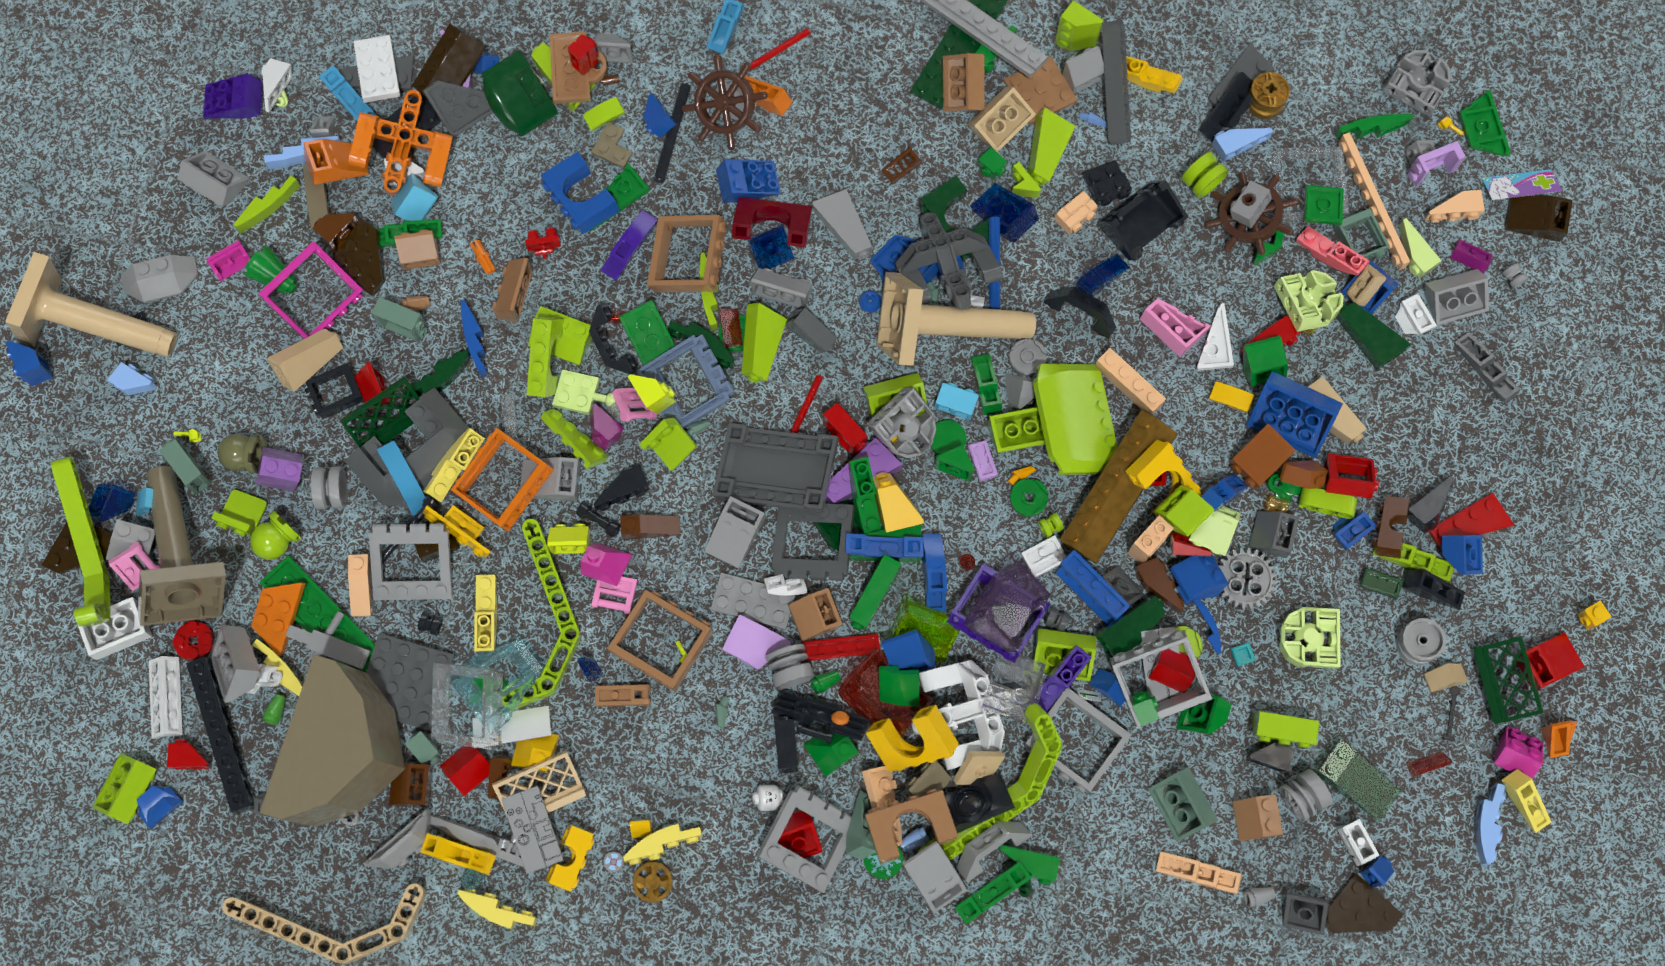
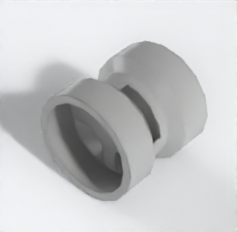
[1502,263,1529,289]

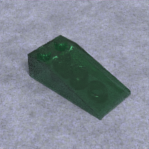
[1315,739,1402,822]

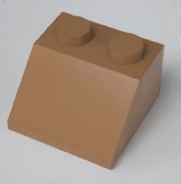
[1232,794,1283,842]

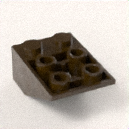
[1505,196,1573,242]

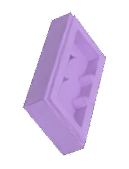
[968,440,998,482]

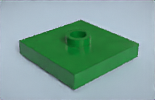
[1304,185,1344,225]

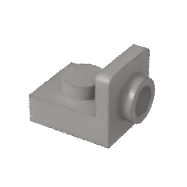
[1404,140,1436,165]

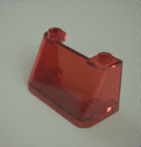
[838,648,935,738]

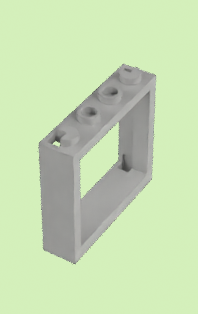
[1110,630,1212,727]
[1024,688,1131,794]

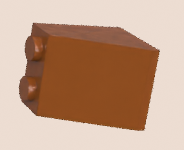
[1229,424,1296,490]

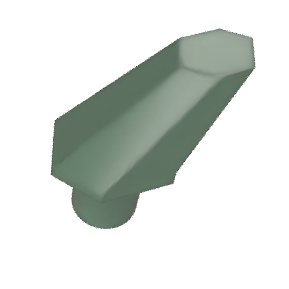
[927,282,940,305]
[686,420,712,438]
[715,696,730,729]

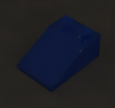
[970,183,1039,243]

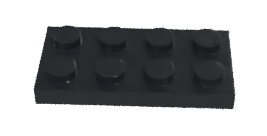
[372,92,442,159]

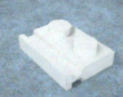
[1021,535,1066,579]

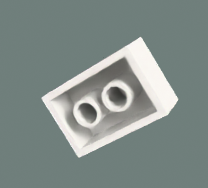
[78,597,152,660]

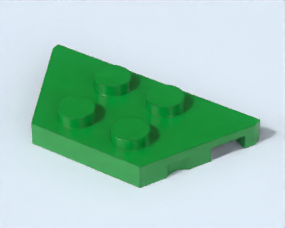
[1458,90,1511,157]

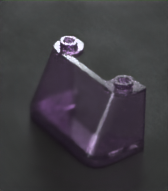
[964,562,1051,652]

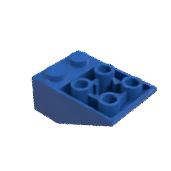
[716,159,781,203]

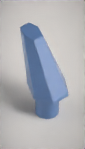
[1080,112,1107,128]

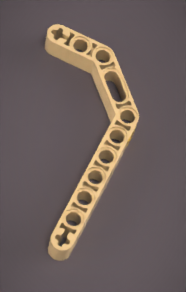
[222,884,426,964]

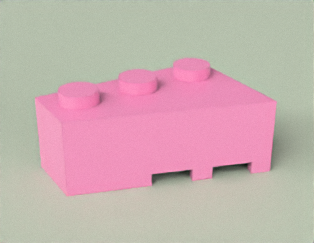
[1140,298,1211,357]

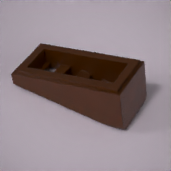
[881,147,922,184]
[488,758,512,800]

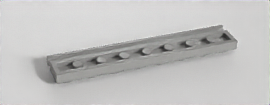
[921,0,1048,78]

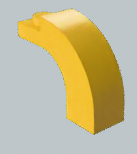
[420,833,496,875]

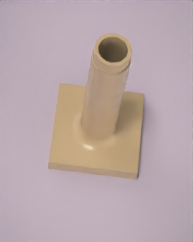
[5,252,177,357]
[876,272,1036,365]

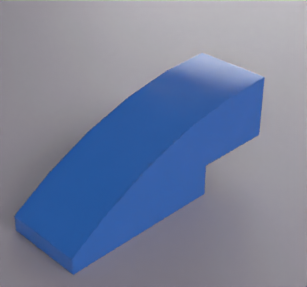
[1201,473,1248,511]

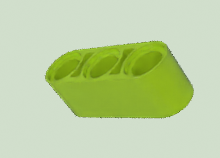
[1298,487,1357,519]

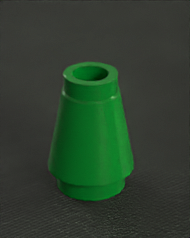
[810,670,841,694]

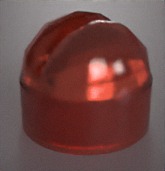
[960,554,975,571]

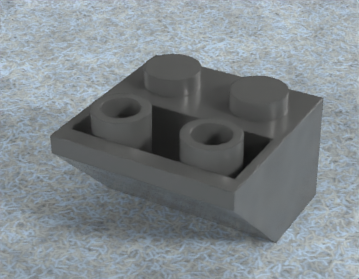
[1249,511,1299,558]

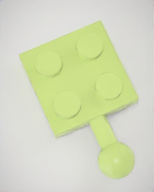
[552,370,617,415]

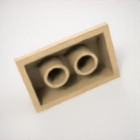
[967,86,1036,152]

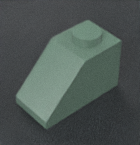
[405,731,442,767]

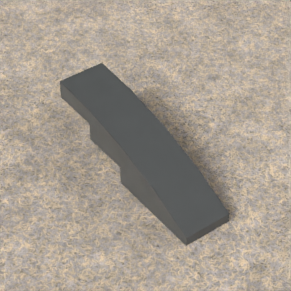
[1454,332,1520,403]

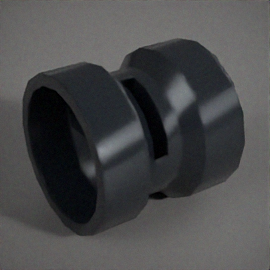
[417,612,443,636]

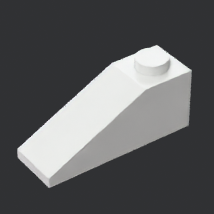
[261,58,292,112]

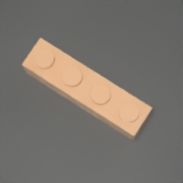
[1096,348,1166,415]

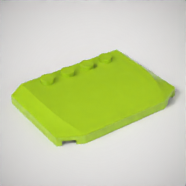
[1033,364,1118,475]

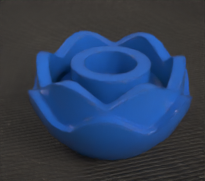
[858,290,882,313]

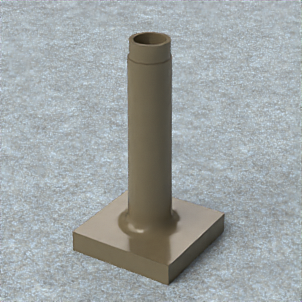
[138,466,226,626]

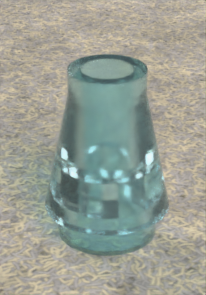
[461,869,485,890]

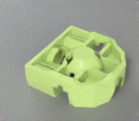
[1274,270,1344,332]
[1279,607,1340,669]

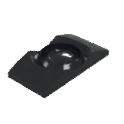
[944,774,1015,833]

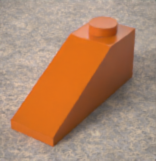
[744,76,793,116]

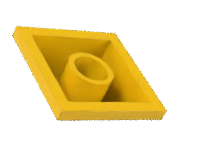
[511,734,559,774]

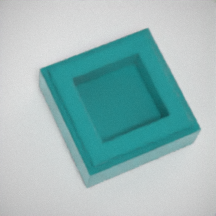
[1230,643,1256,667]

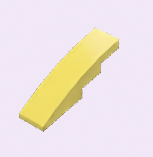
[252,639,303,696]

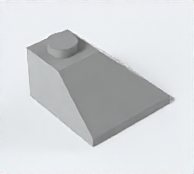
[594,32,633,63]

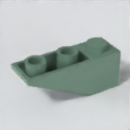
[846,791,876,860]

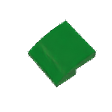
[879,666,919,707]

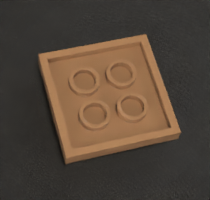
[1003,56,1078,126]

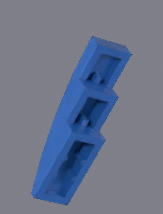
[461,299,488,378]

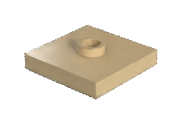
[953,751,1005,785]

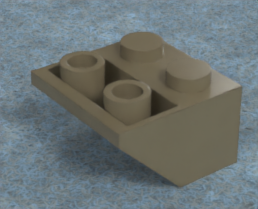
[907,761,952,798]

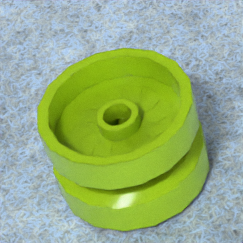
[1181,152,1229,199]

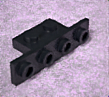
[1200,72,1254,142]

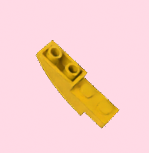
[1126,56,1183,94]

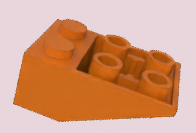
[304,139,369,185]

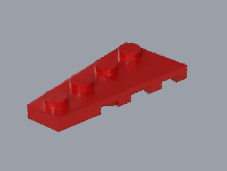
[1428,493,1514,547]

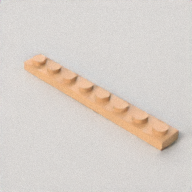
[1339,132,1410,270]

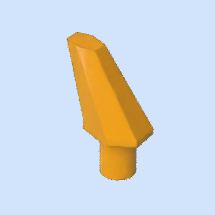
[1008,466,1036,486]

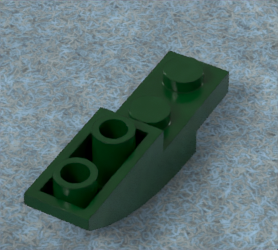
[668,321,735,369]
[401,350,471,402]

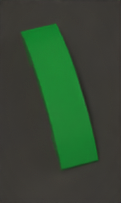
[955,861,1032,924]

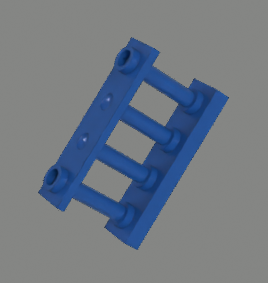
[1055,550,1130,624]

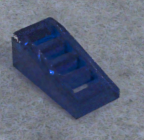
[577,657,603,683]

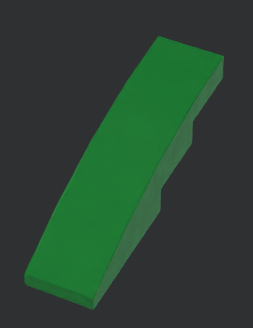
[1335,114,1413,140]
[376,219,442,248]

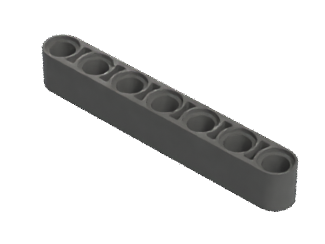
[1102,20,1131,145]

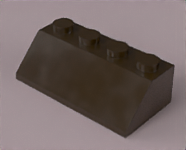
[411,24,486,95]

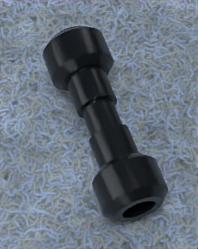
[576,502,621,537]

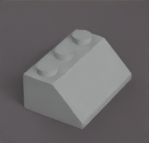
[177,151,250,207]
[751,268,812,309]
[1425,269,1489,325]

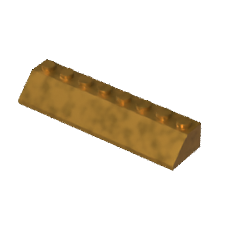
[1060,410,1178,564]

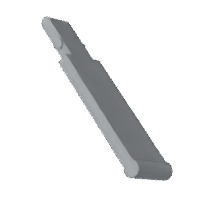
[285,625,370,670]

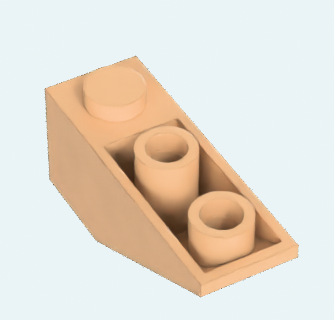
[1424,190,1485,223]

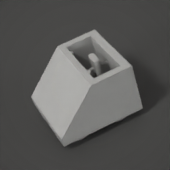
[1063,46,1105,94]

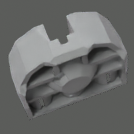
[1382,50,1451,117]
[867,387,936,458]

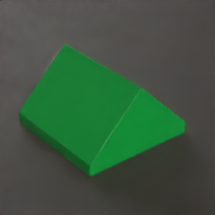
[935,445,974,482]

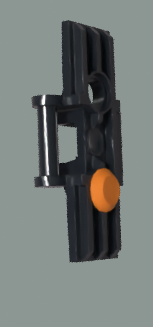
[771,692,870,744]

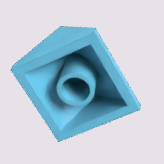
[392,173,438,221]

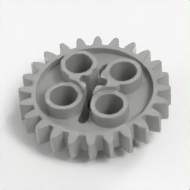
[1219,548,1278,611]

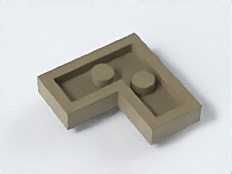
[591,122,633,169]

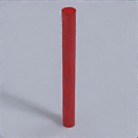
[749,28,811,71]
[789,375,823,434]

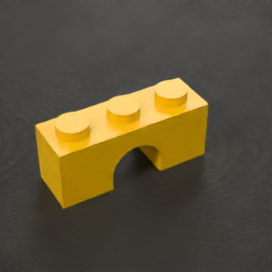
[545,825,594,892]

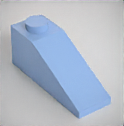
[1212,128,1273,162]

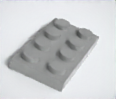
[711,573,795,630]

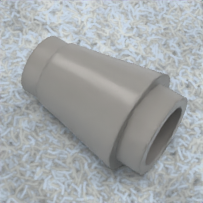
[1243,887,1275,908]

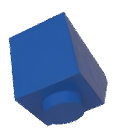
[643,93,676,138]
[1359,855,1395,888]

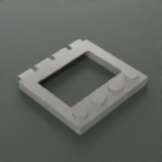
[369,523,453,600]
[756,785,852,893]

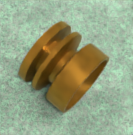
[1248,72,1290,120]

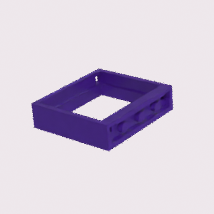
[947,563,1051,663]

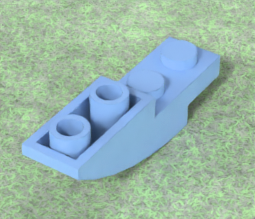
[1475,783,1506,866]

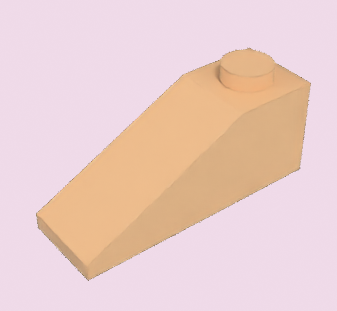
[348,554,372,617]

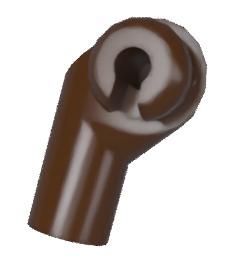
[596,68,620,86]

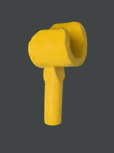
[1438,117,1464,136]

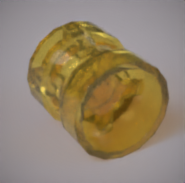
[1265,495,1289,513]

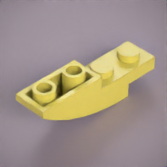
[423,428,485,502]
[474,575,497,652]
[623,824,702,865]
[458,888,537,930]

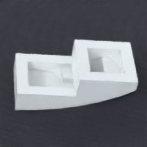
[764,574,808,596]

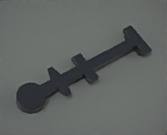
[1441,686,1460,742]

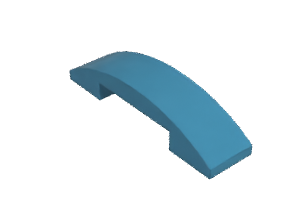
[319,65,380,122]
[376,440,425,517]

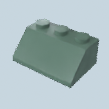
[1148,767,1218,842]

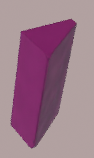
[1450,239,1493,274]

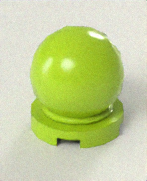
[250,511,301,560]

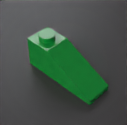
[998,845,1060,886]

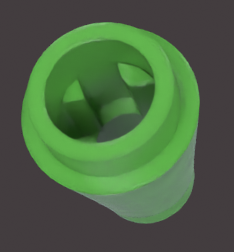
[262,694,286,725]

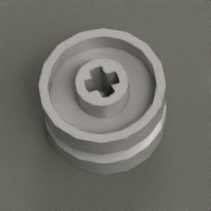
[311,466,347,510]
[1396,618,1446,665]

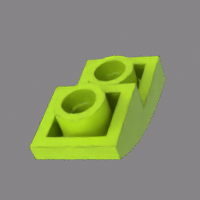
[583,97,626,131]

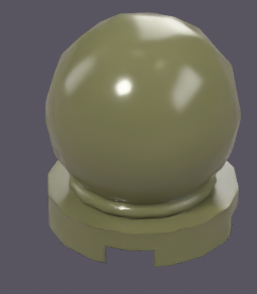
[217,433,267,474]

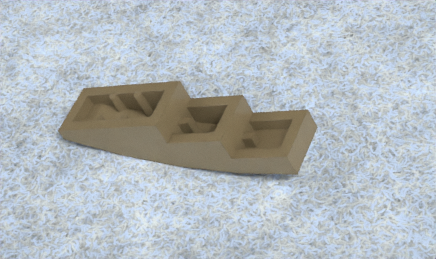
[303,163,330,231]

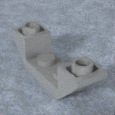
[956,821,1032,882]

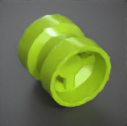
[1038,513,1064,538]

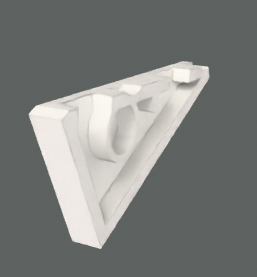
[1196,303,1234,371]

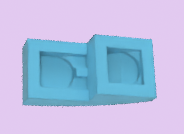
[136,488,154,516]

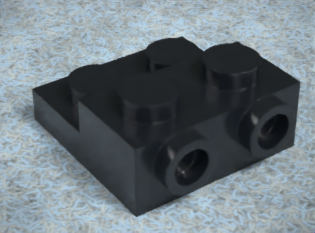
[1082,160,1132,206]

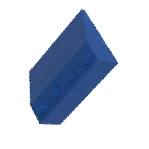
[1246,371,1343,458]

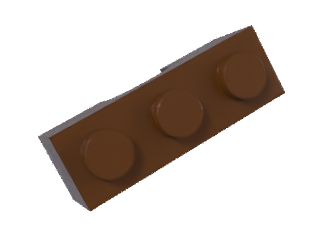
[1373,496,1410,558]

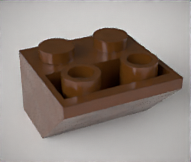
[389,764,433,808]

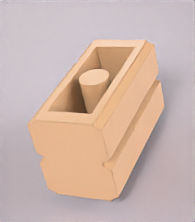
[1054,191,1098,235]

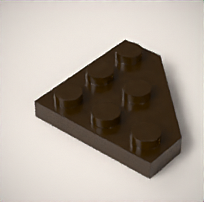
[332,218,385,297]
[41,522,112,574]
[1325,874,1403,934]

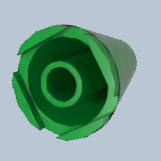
[243,245,298,295]

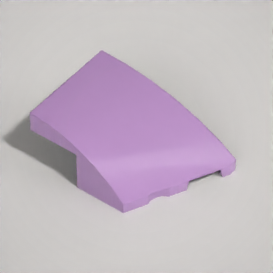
[722,614,791,670]

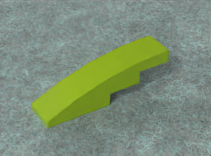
[233,175,300,233]
[699,252,718,331]
[1373,543,1455,583]

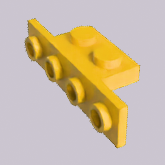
[423,505,491,558]

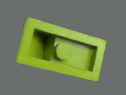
[1011,162,1041,198]

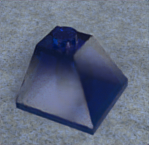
[88,484,135,522]

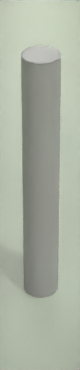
[307,611,344,664]

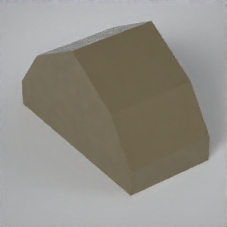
[259,655,405,827]

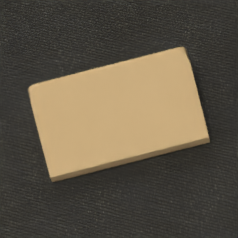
[1346,264,1386,306]

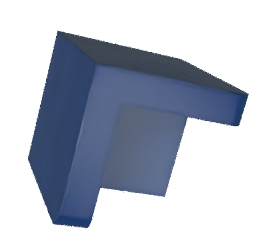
[472,52,499,74]

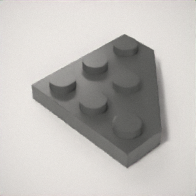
[422,80,493,138]

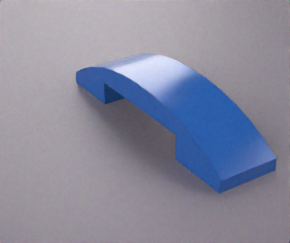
[845,533,924,558]
[1176,586,1221,655]

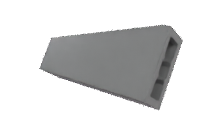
[812,189,872,260]

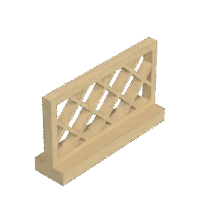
[492,750,586,824]

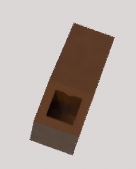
[1134,557,1184,614]

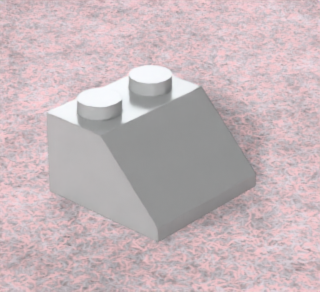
[106,519,155,570]

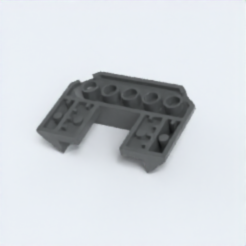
[345,388,469,507]

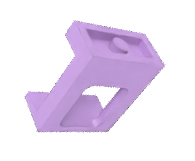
[1408,141,1466,187]

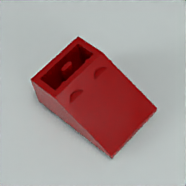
[1514,633,1585,690]

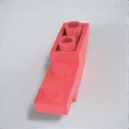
[1296,226,1370,276]

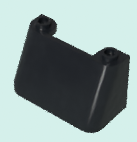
[1097,180,1189,261]

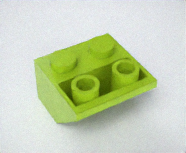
[1154,485,1214,537]

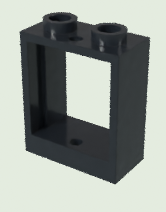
[305,363,364,419]
[774,717,799,774]

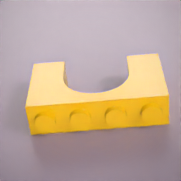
[1125,440,1202,517]
[866,705,959,772]

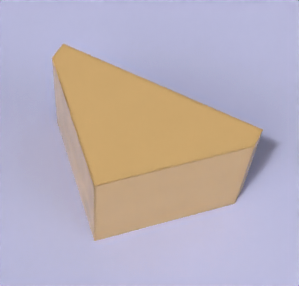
[1424,663,1468,693]

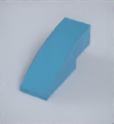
[706,0,745,54]

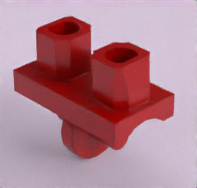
[525,228,561,260]

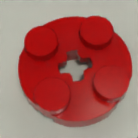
[172,621,214,661]

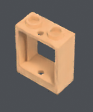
[1127,515,1174,564]

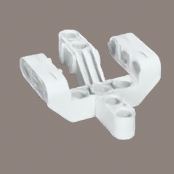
[912,660,1028,770]

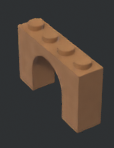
[865,789,958,864]

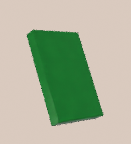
[618,300,675,366]

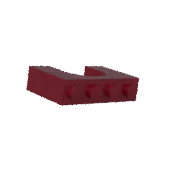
[732,197,812,248]

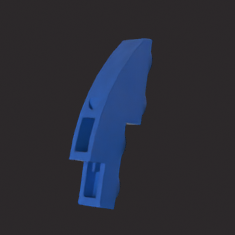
[921,534,947,612]

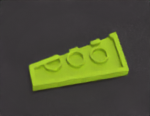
[540,409,609,469]

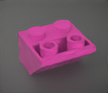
[1494,726,1543,779]

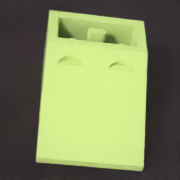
[1189,506,1241,556]

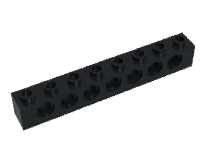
[186,657,254,815]

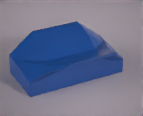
[1332,512,1377,550]
[137,785,183,829]

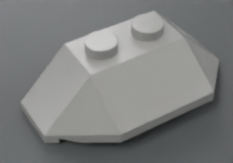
[121,255,198,303]
[363,809,431,869]

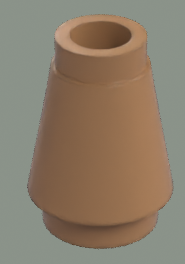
[401,296,430,312]

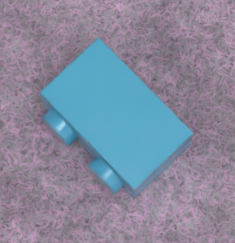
[935,383,979,420]

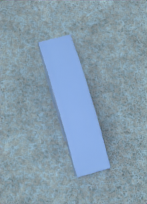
[264,136,341,169]

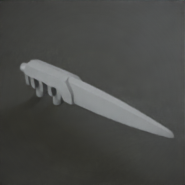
[412,810,548,869]

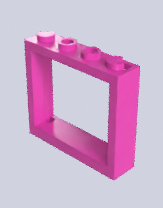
[258,241,363,339]

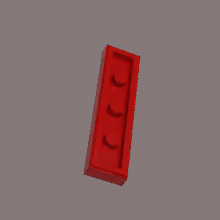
[801,633,881,662]

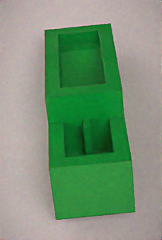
[971,354,1002,415]

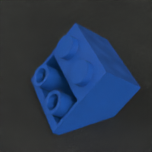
[6,340,53,386]
[882,630,936,673]

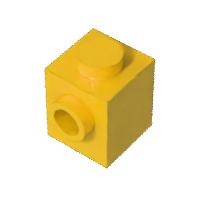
[1577,601,1611,631]

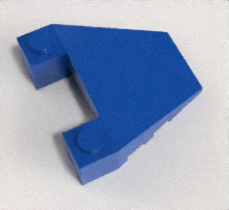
[870,235,965,305]

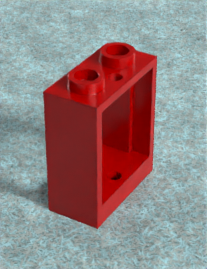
[823,402,868,458]
[1324,453,1379,499]

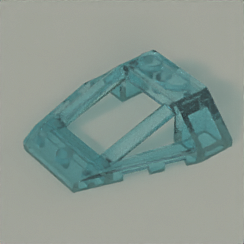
[450,639,543,734]

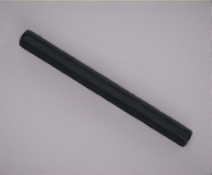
[654,83,691,183]

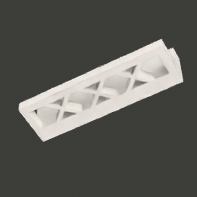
[149,656,182,739]

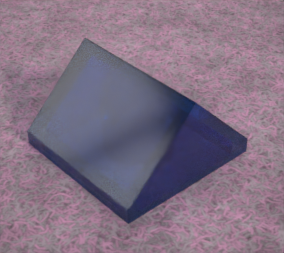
[748,225,794,269]

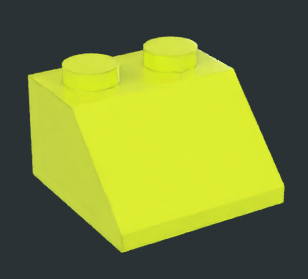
[627,374,677,414]
[547,524,591,554]

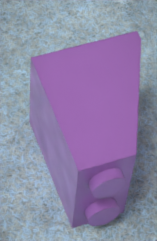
[255,447,302,491]

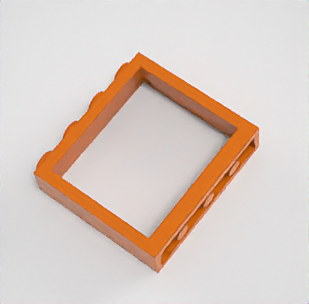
[451,428,554,532]

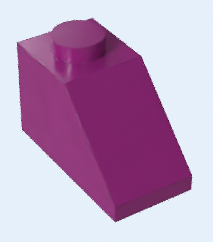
[590,404,624,451]

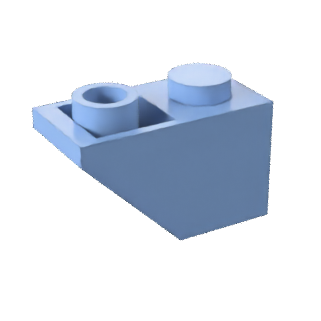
[107,362,157,395]

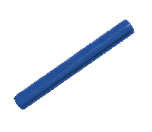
[989,217,1000,310]

